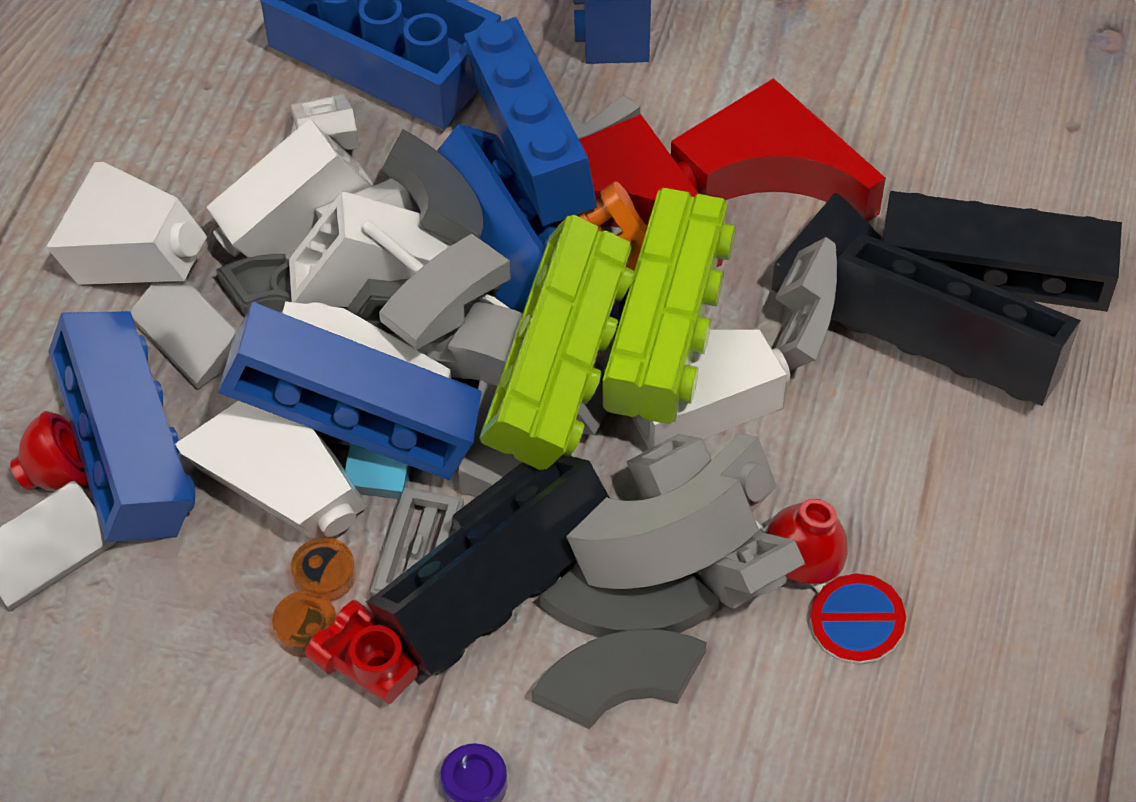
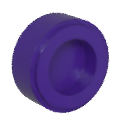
[440,743,508,802]

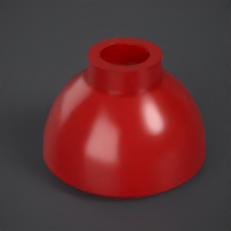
[10,411,88,492]
[763,499,848,584]

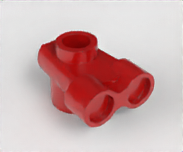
[305,600,418,704]

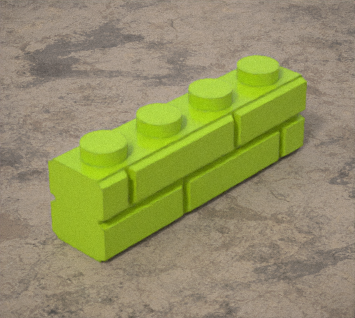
[603,188,736,424]
[479,215,634,470]

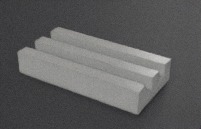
[370,487,464,597]

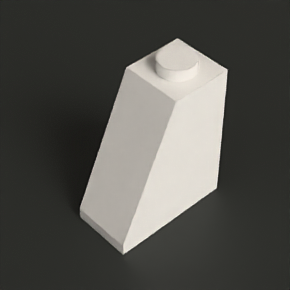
[207,118,375,258]
[46,162,207,285]
[289,191,454,307]
[604,329,790,449]
[175,401,368,541]

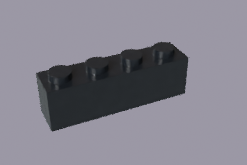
[882,191,1122,312]
[831,233,1081,406]
[366,455,610,676]

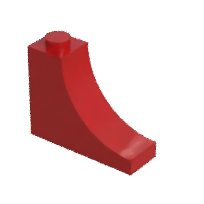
[671,78,886,222]
[555,114,723,267]

